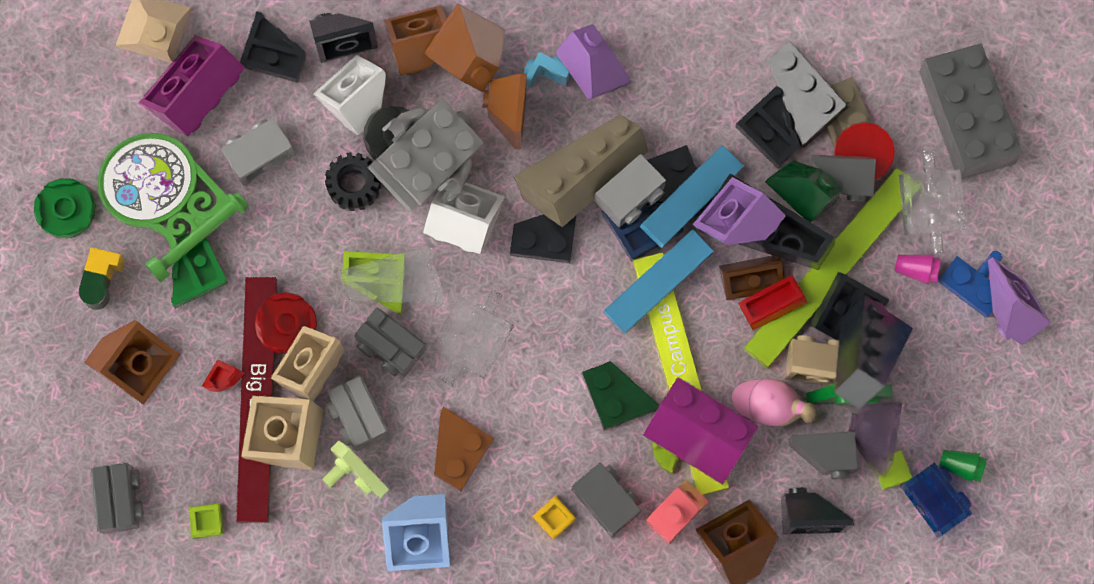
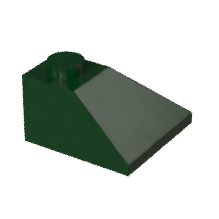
[765,160,843,222]

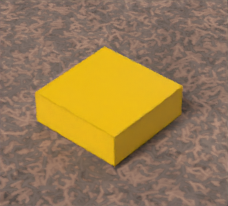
[532,495,576,540]

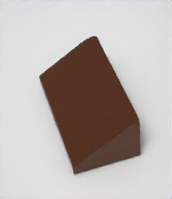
[719,256,785,300]

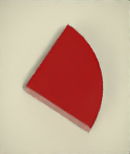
[202,359,245,392]

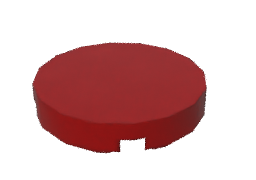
[833,122,895,181]
[254,292,317,354]

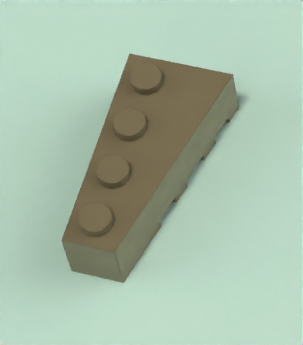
[514,114,649,227]

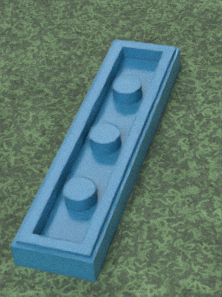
[640,145,744,248]
[603,229,714,335]

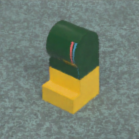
[78,247,125,310]

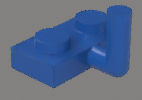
[938,251,1002,318]

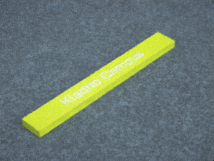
[633,253,729,495]

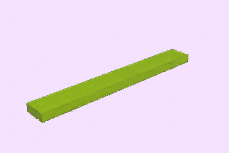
[743,168,921,369]

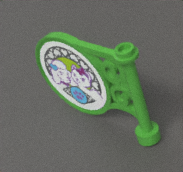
[98,133,249,283]

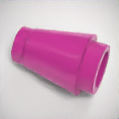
[895,254,941,285]

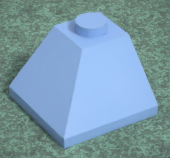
[382,494,450,571]

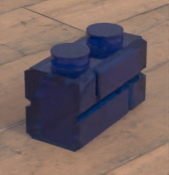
[901,462,973,538]

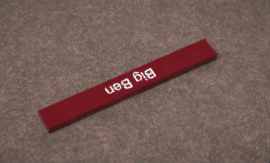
[236,277,277,523]

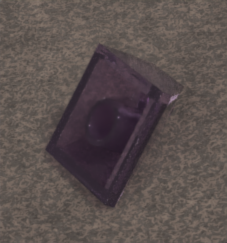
[848,402,903,478]

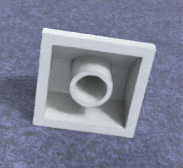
[423,176,505,254]

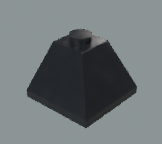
[309,13,378,63]
[781,487,854,535]

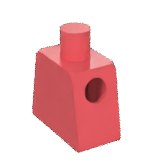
[646,480,709,545]

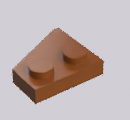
[434,407,494,492]

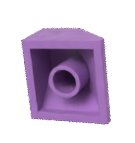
[555,24,631,100]
[693,177,786,245]
[988,257,1051,345]

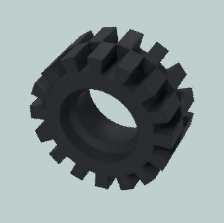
[325,152,381,211]

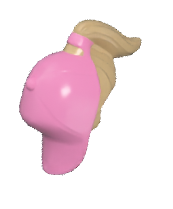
[732,378,819,427]

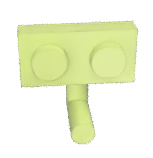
[322,441,389,499]

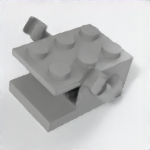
[367,98,484,212]

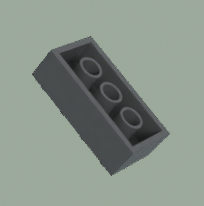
[919,43,1023,180]

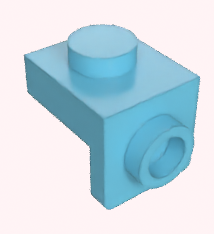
[523,52,571,88]

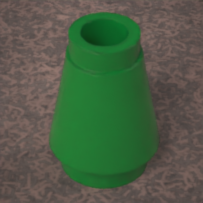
[939,449,987,483]

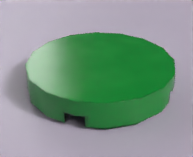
[33,178,96,239]

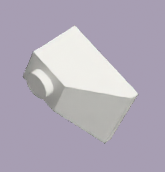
[314,55,386,135]

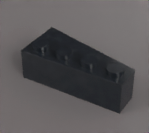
[698,173,835,270]
[834,295,913,409]

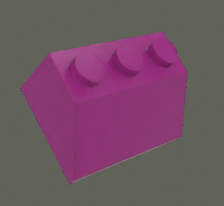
[138,35,245,137]
[643,377,759,485]

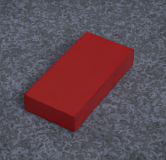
[738,275,808,331]

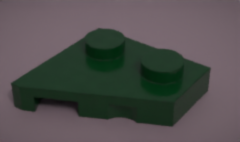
[581,361,659,431]

